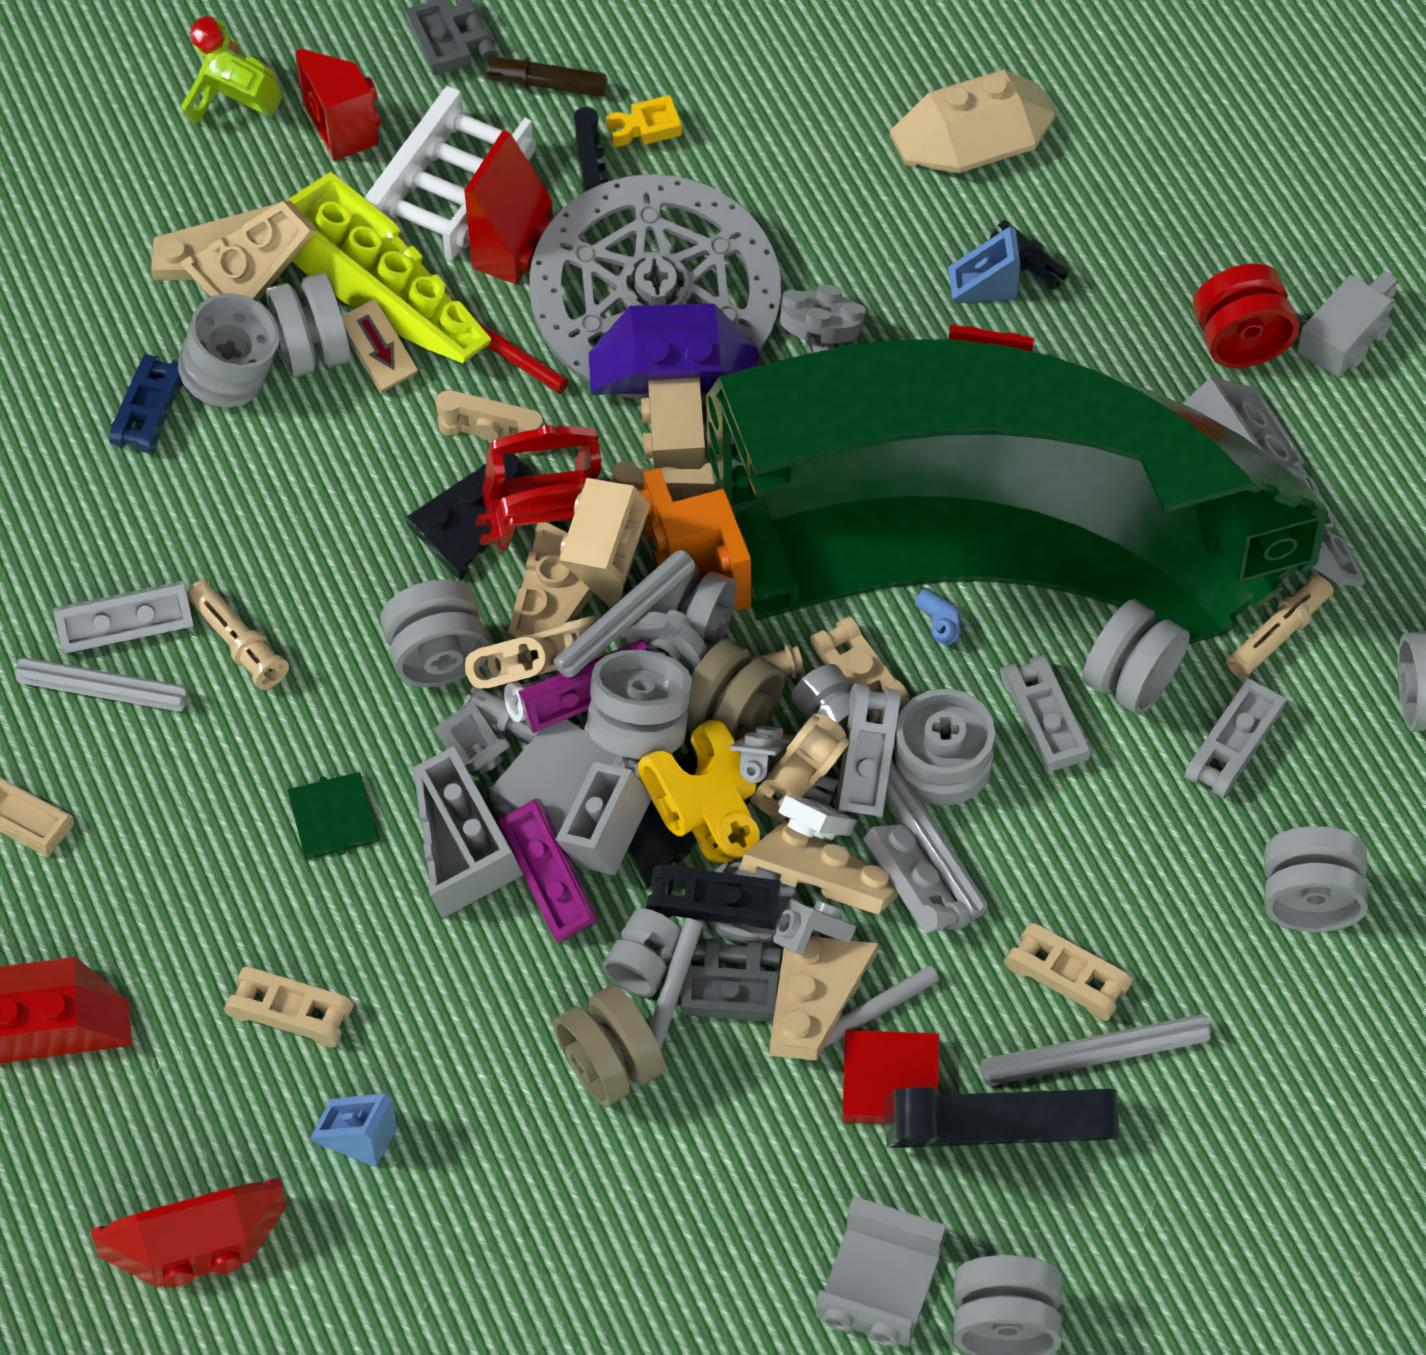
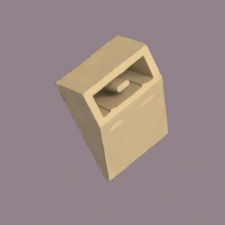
[559,478,651,608]

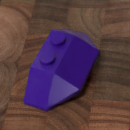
[588,303,759,395]

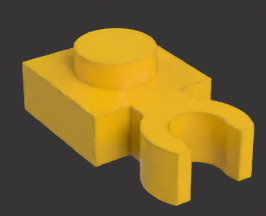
[606,95,682,147]

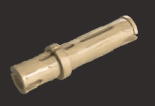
[1226,574,1334,680]

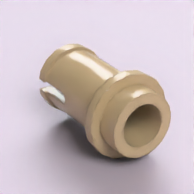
[752,644,804,679]

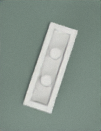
[778,795,857,840]

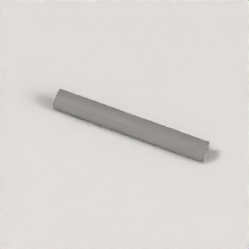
[649,918,703,1049]
[823,965,939,1049]

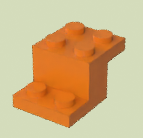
[639,468,751,611]

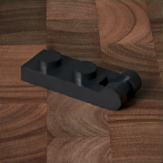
[574,107,608,221]
[646,865,781,930]

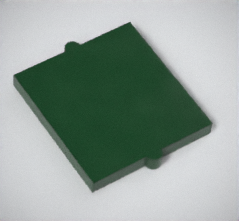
[287,772,378,860]

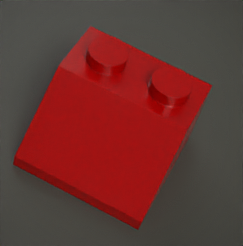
[295,49,381,161]

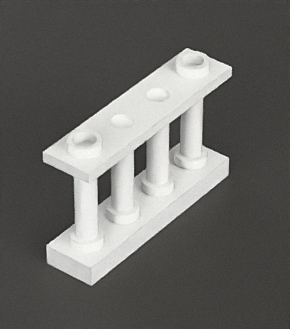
[364,86,536,261]

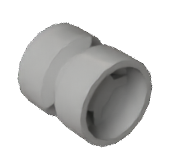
[791,664,874,733]
[602,908,681,997]

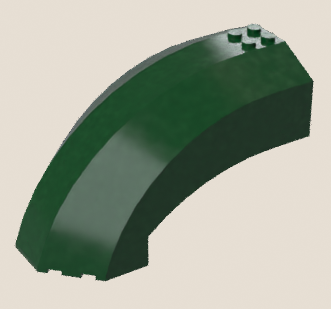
[707,339,1328,644]

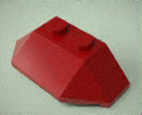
[0,957,133,1063]
[90,1178,287,1288]

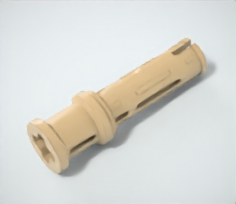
[187,580,289,690]

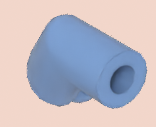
[915,588,961,645]

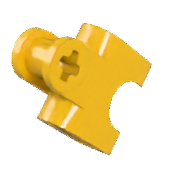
[638,720,760,864]

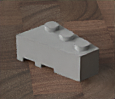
[413,746,523,919]

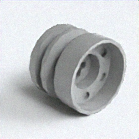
[178,293,279,408]

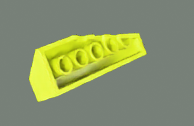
[286,172,491,363]

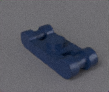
[109,353,183,454]

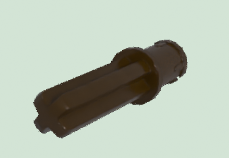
[486,54,608,97]

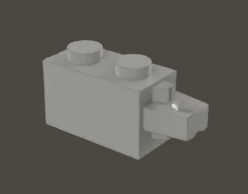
[1297,271,1398,378]
[556,755,651,876]

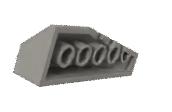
[1182,377,1366,587]

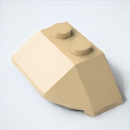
[890,69,1056,173]

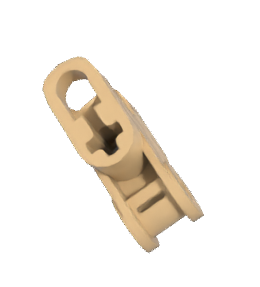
[465,615,607,689]
[750,713,850,823]

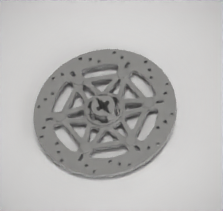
[529,175,781,400]

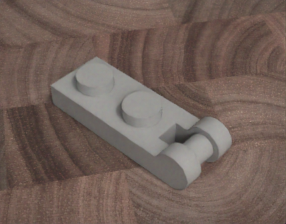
[1000,655,1090,773]
[1184,678,1287,799]
[834,683,900,817]
[863,824,970,933]

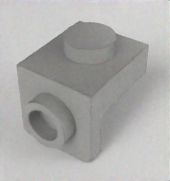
[433,702,511,774]
[773,899,856,955]

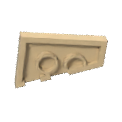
[507,522,594,657]
[770,936,878,1060]

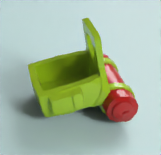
[181,16,283,124]

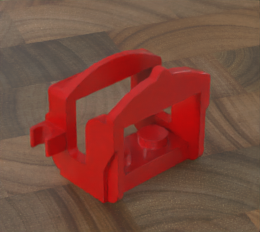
[476,425,601,552]

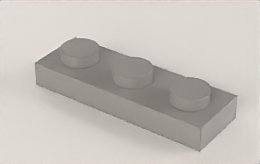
[53,581,194,654]

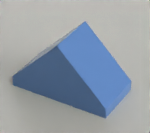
[948,227,1020,303]
[310,1093,397,1168]

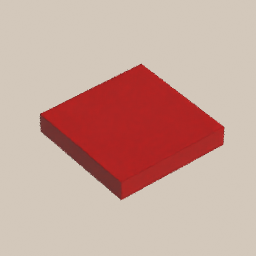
[842,1030,939,1124]

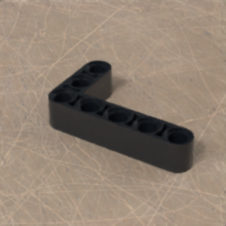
[884,1087,1120,1148]

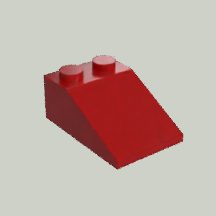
[464,130,554,285]

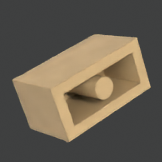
[641,378,705,469]

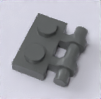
[405,0,497,76]
[681,938,781,1022]

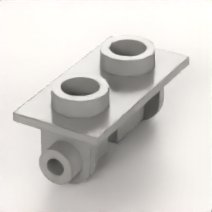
[730,726,795,783]

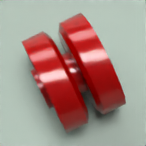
[1192,263,1300,368]

